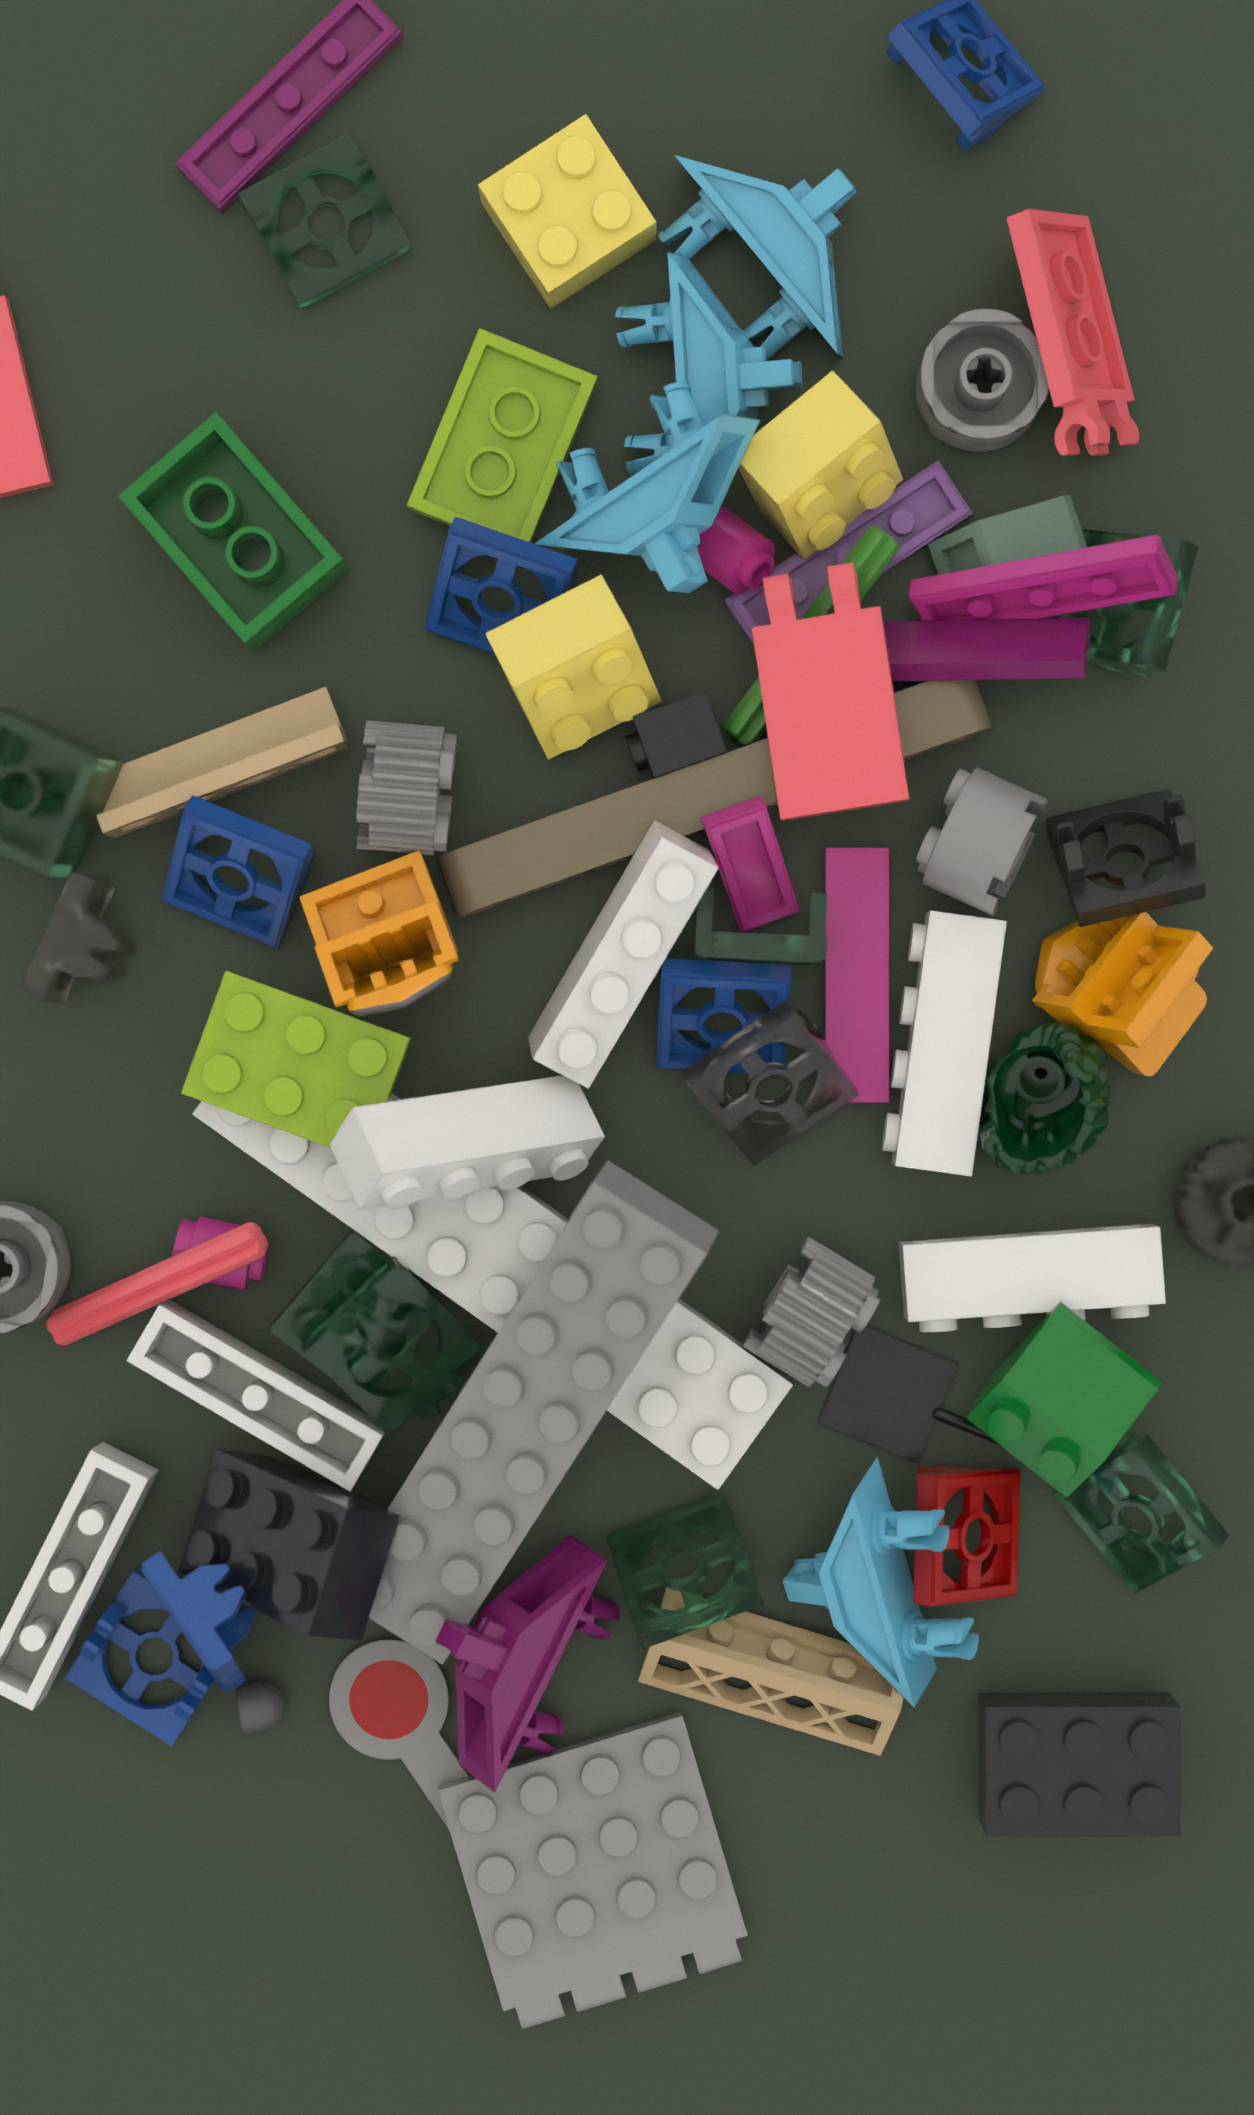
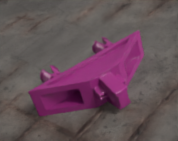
[435,1535,620,1793]

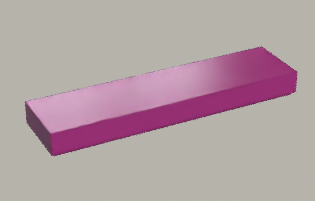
[909,535,1178,621]
[824,848,889,1103]

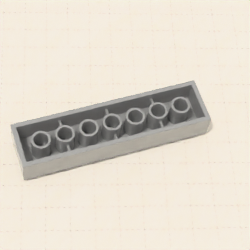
[369,1161,719,1665]

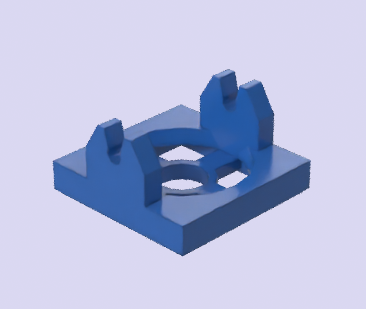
[886,0,1046,152]
[424,517,577,654]
[161,795,317,948]
[656,958,792,1075]
[141,1551,257,1693]
[65,1568,237,1747]

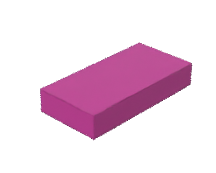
[700,795,801,933]

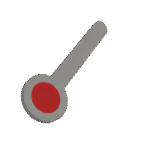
[329,1637,470,1829]

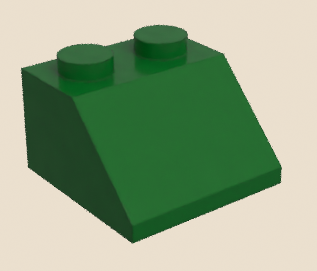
[966,1302,1162,1498]

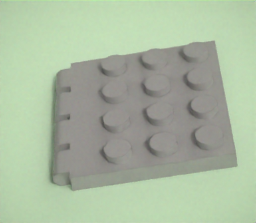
[438,1711,748,2029]

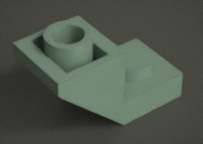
[928,495,1087,575]

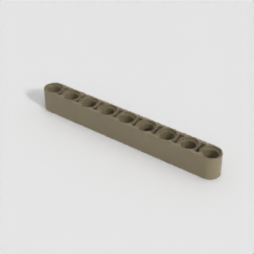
[437,680,993,919]

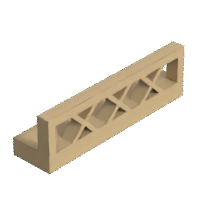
[88,687,351,838]
[638,1587,903,1756]

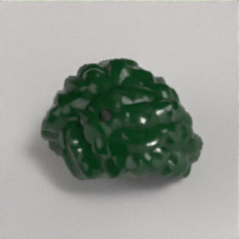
[977,1022,1110,1175]

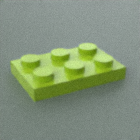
[407,328,598,543]
[181,971,411,1148]

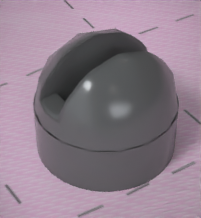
[237,1681,284,1735]

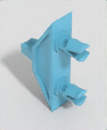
[657,155,857,361]
[615,252,803,476]
[534,382,760,593]
[783,1457,979,1708]

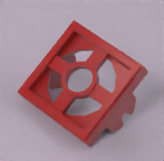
[913,1464,1020,1606]

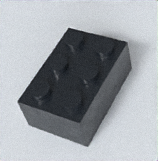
[178,1449,400,1641]
[979,1692,1181,1836]

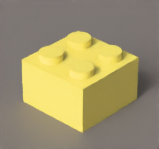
[478,114,657,309]
[738,370,903,561]
[485,574,662,760]

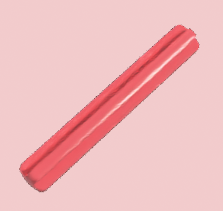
[46,1222,269,1346]

